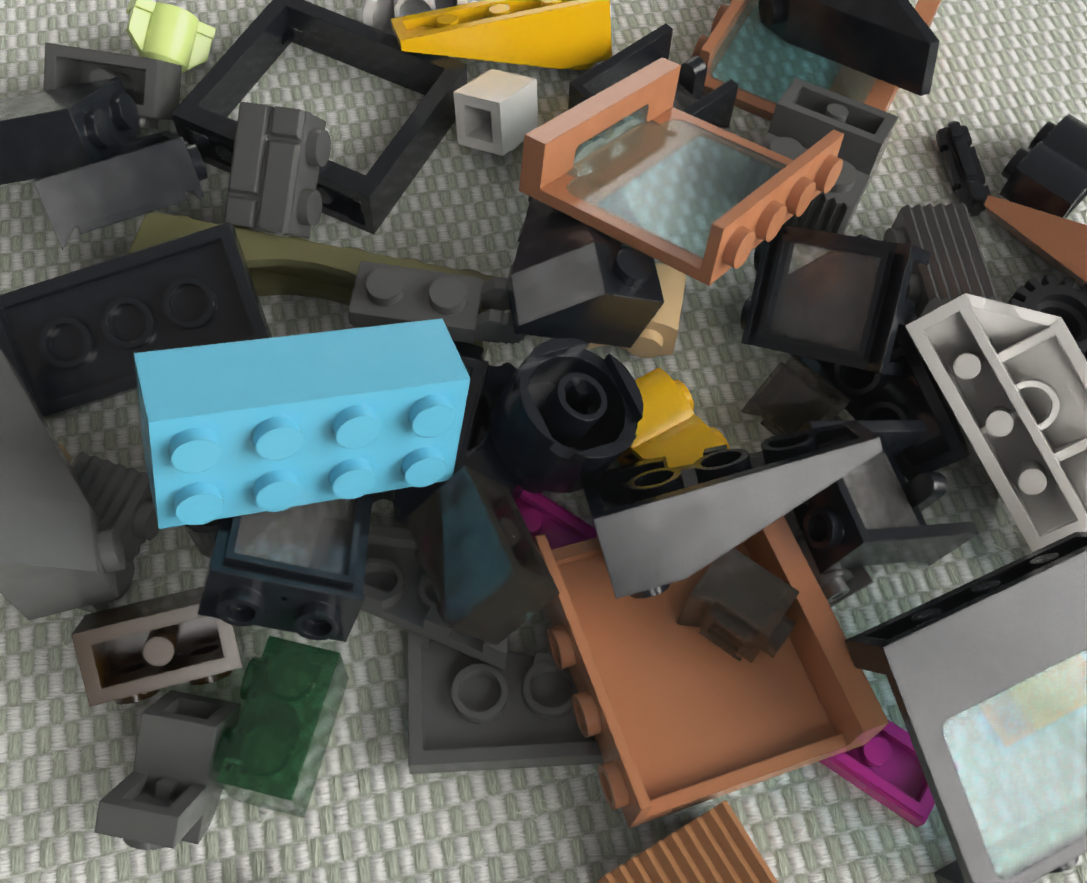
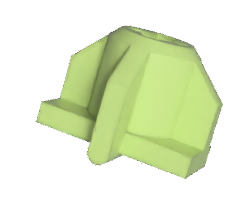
[126,0,216,74]

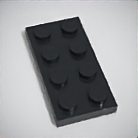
[0,222,272,420]

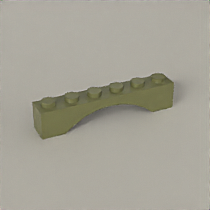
[128,212,495,360]

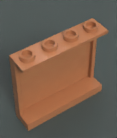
[524,516,889,829]

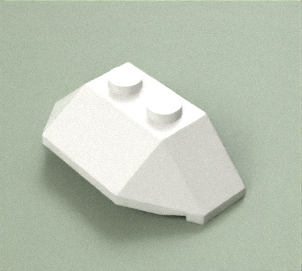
[905,293,1087,552]

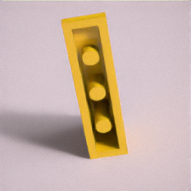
[390,0,612,70]

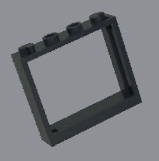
[171,0,467,235]

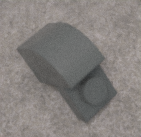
[94,690,241,850]

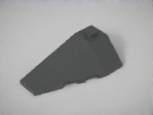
[0,348,125,620]

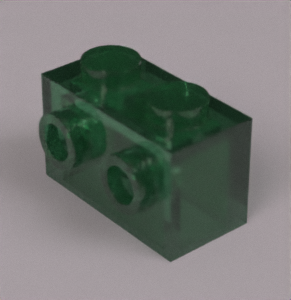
[214,636,349,818]

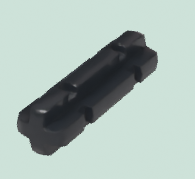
[936,121,991,217]

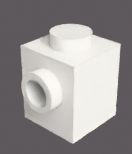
[453,69,538,156]

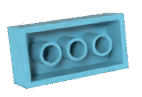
[134,318,470,529]

